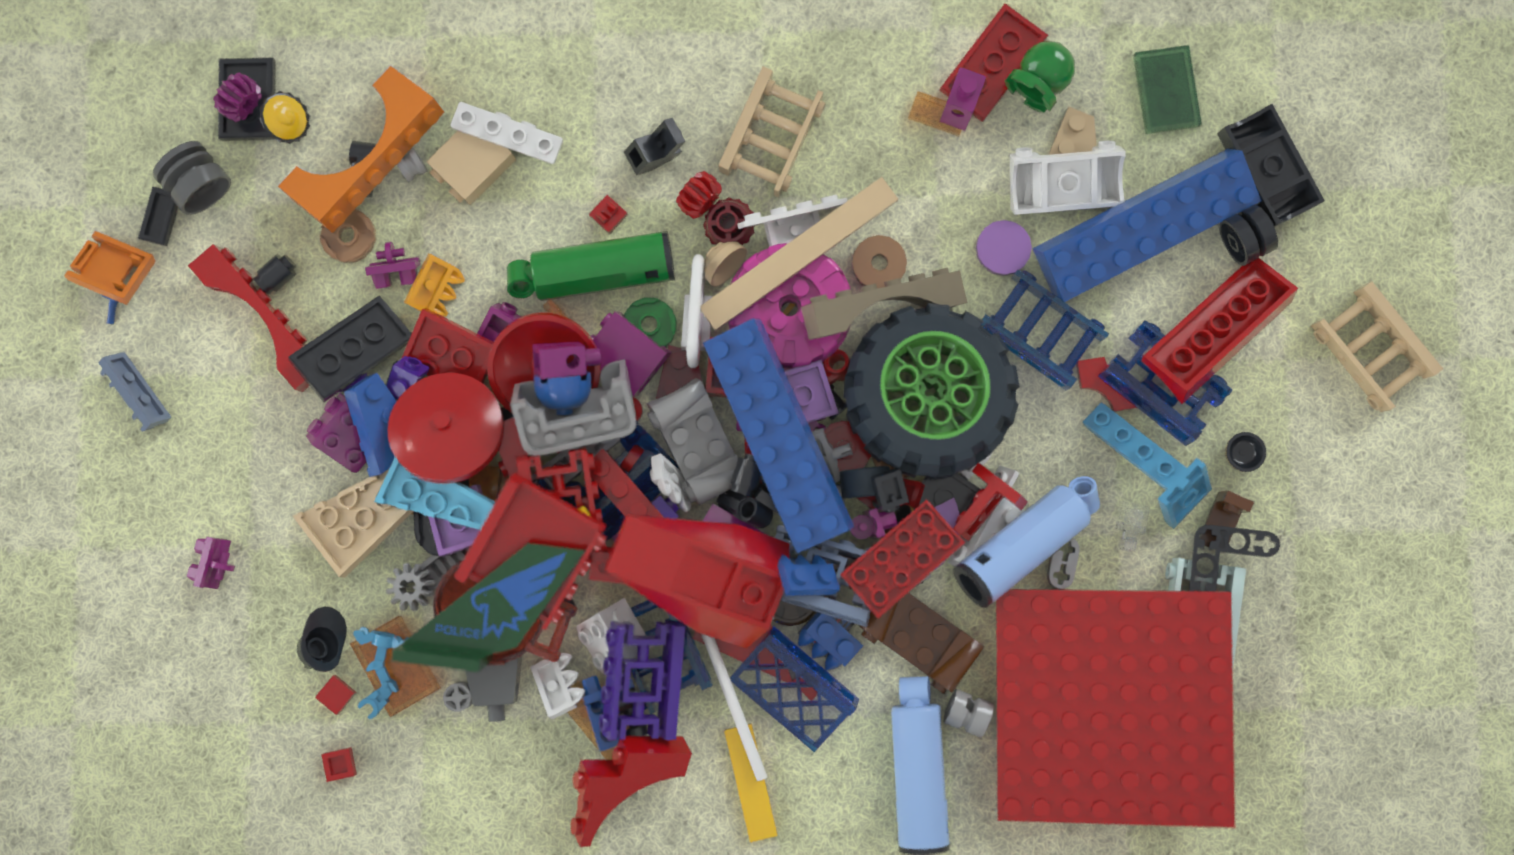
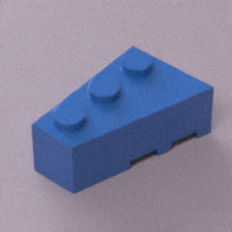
[344,373,396,477]

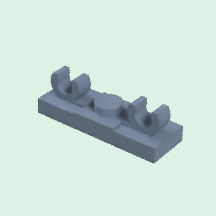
[98,352,172,431]

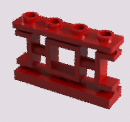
[516,446,607,560]

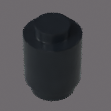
[254,254,296,294]
[730,454,762,497]

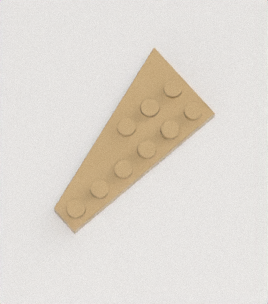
[293,468,413,578]

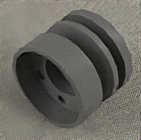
[153,141,231,215]

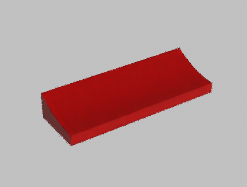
[1142,258,1298,404]

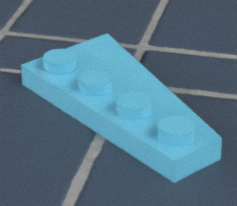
[374,457,495,530]

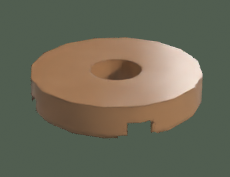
[320,209,376,263]
[852,235,907,289]

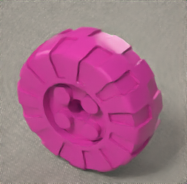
[728,243,851,371]

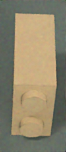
[426,131,516,205]

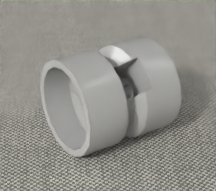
[943,689,994,738]

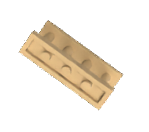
[718,67,826,198]
[1311,281,1443,412]

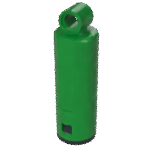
[506,231,675,301]

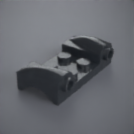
[1217,104,1325,227]

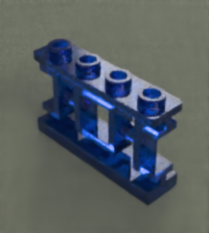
[1098,320,1233,446]

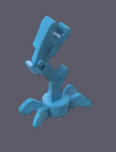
[353,627,409,720]

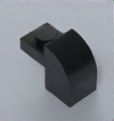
[624,118,686,176]

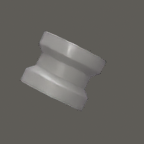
[397,148,428,182]
[443,682,473,712]

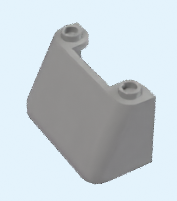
[511,359,636,456]

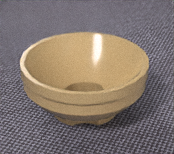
[704,242,747,287]

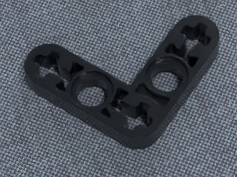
[1189,525,1280,591]

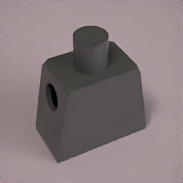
[465,656,522,722]

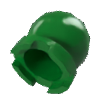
[1005,41,1075,113]

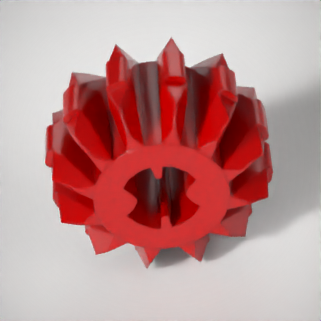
[676,171,722,219]

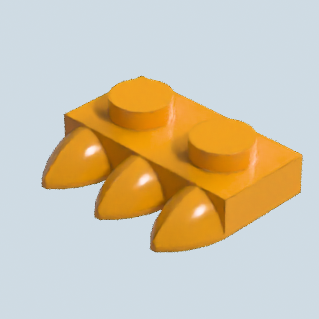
[404,254,465,317]

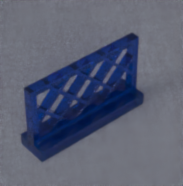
[730,626,859,752]

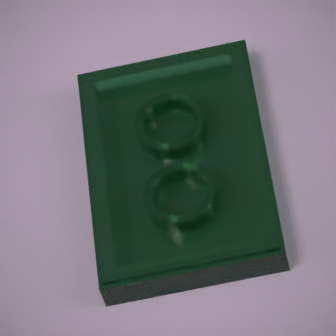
[1133,45,1202,134]

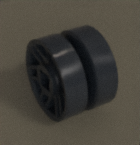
[1219,205,1278,266]

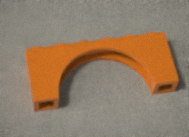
[278,66,444,233]

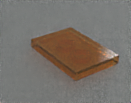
[350,615,441,717]

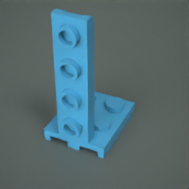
[1083,402,1212,529]

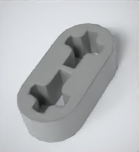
[1047,538,1079,589]

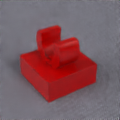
[589,195,628,234]

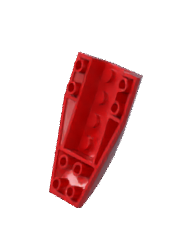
[605,514,789,649]

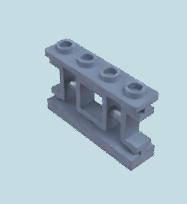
[775,525,871,627]

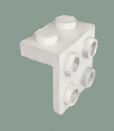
[576,598,652,674]

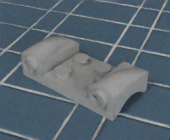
[647,378,738,505]

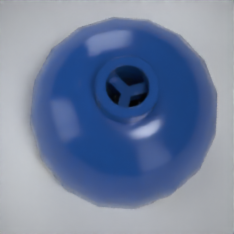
[533,371,591,415]

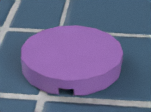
[975,220,1032,276]

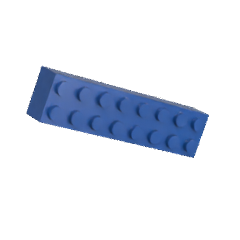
[1032,149,1261,302]
[703,318,855,553]

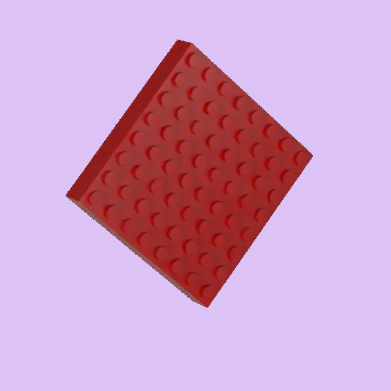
[996,589,1235,828]

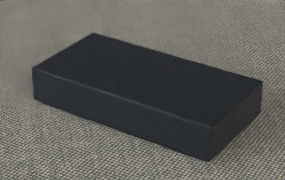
[138,186,178,247]

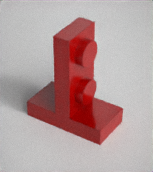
[953,463,1028,542]

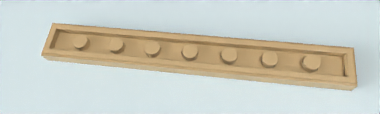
[700,177,898,332]

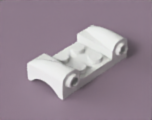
[1010,141,1126,215]

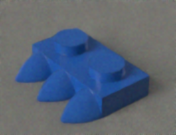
[778,555,840,596]
[798,612,863,671]

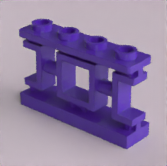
[599,620,685,741]

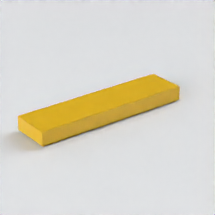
[724,723,778,842]

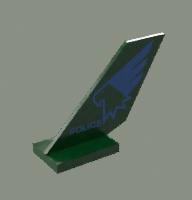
[392,543,586,672]

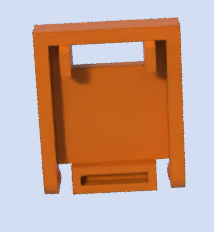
[64,231,155,305]

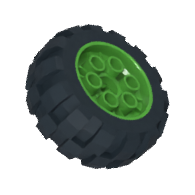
[843,303,1020,479]

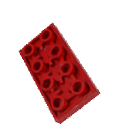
[840,500,965,619]

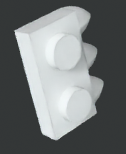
[650,454,691,512]
[530,653,585,719]

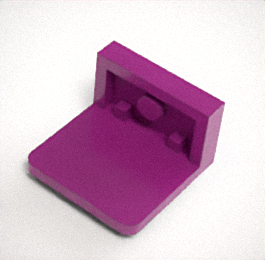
[306,392,367,473]

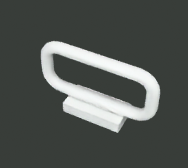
[681,254,712,368]

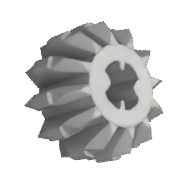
[386,563,435,611]

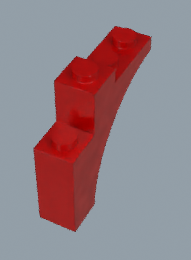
[571,736,692,847]

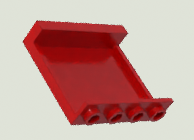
[454,473,606,630]

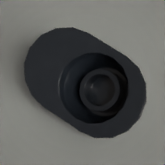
[297,606,347,672]

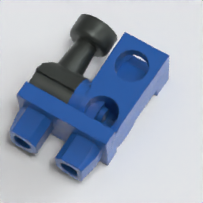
[582,675,648,752]

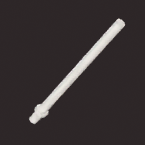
[701,634,767,781]

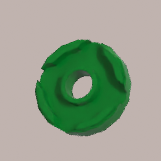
[624,297,677,347]

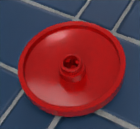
[487,312,601,414]
[388,373,504,484]

